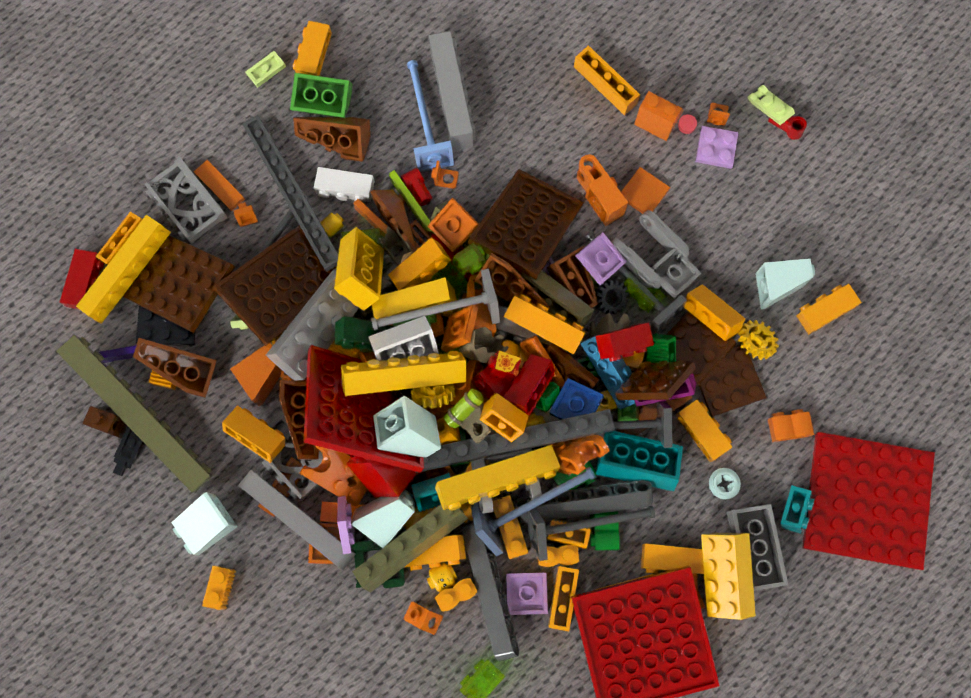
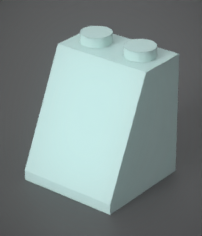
[756,259,815,309]
[373,396,441,458]
[351,490,415,548]
[171,492,238,555]

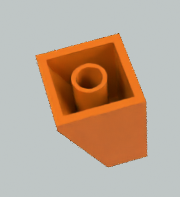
[634,91,684,141]
[230,343,282,407]

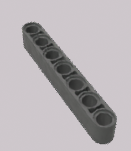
[514,480,653,523]
[462,522,519,662]

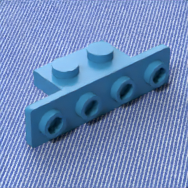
[581,335,635,409]

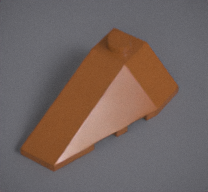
[279,380,319,460]

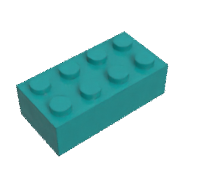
[596,431,683,491]

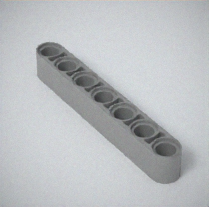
[239,469,356,570]

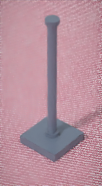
[471,467,596,557]

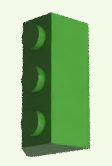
[290,73,353,118]

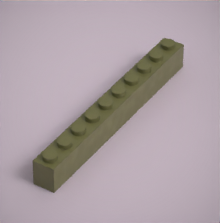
[430,200,594,326]
[56,335,213,493]

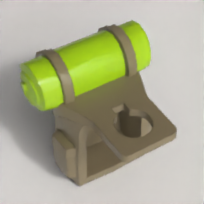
[444,388,493,444]

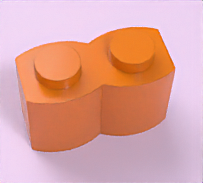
[768,409,814,442]

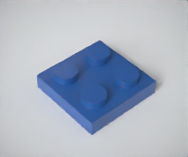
[549,378,604,420]

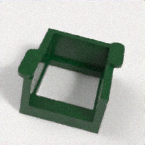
[352,541,405,588]

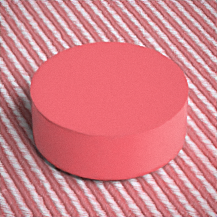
[678,114,697,134]

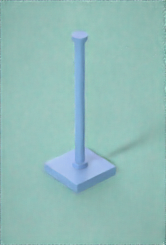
[407,60,454,173]

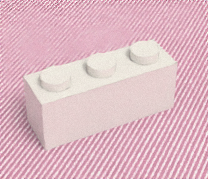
[314,167,375,203]

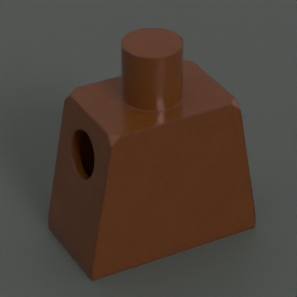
[83,406,127,439]

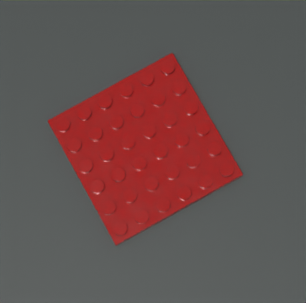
[304,345,424,473]
[802,432,935,570]
[571,566,720,698]

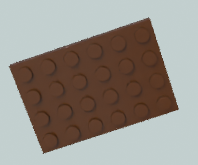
[468,169,584,279]
[213,225,337,346]
[122,236,235,333]

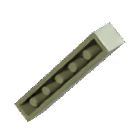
[352,504,468,593]

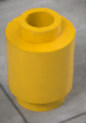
[320,212,344,238]

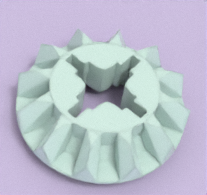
[709,468,741,499]

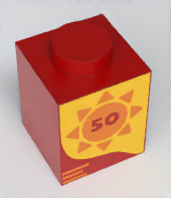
[488,350,521,382]

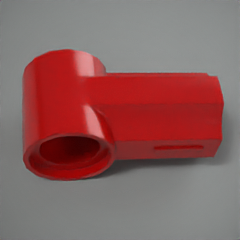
[768,116,807,140]
[400,167,433,206]

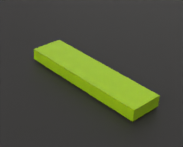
[389,170,434,236]

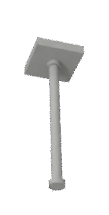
[371,269,500,330]

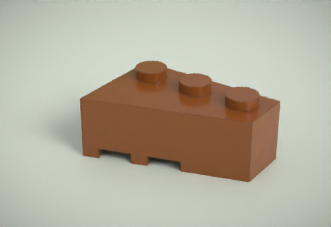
[546,246,598,308]

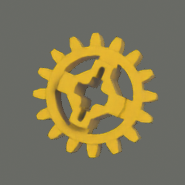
[738,320,779,360]
[411,384,455,409]

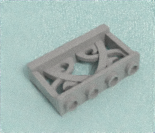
[144,157,228,244]
[249,411,323,501]

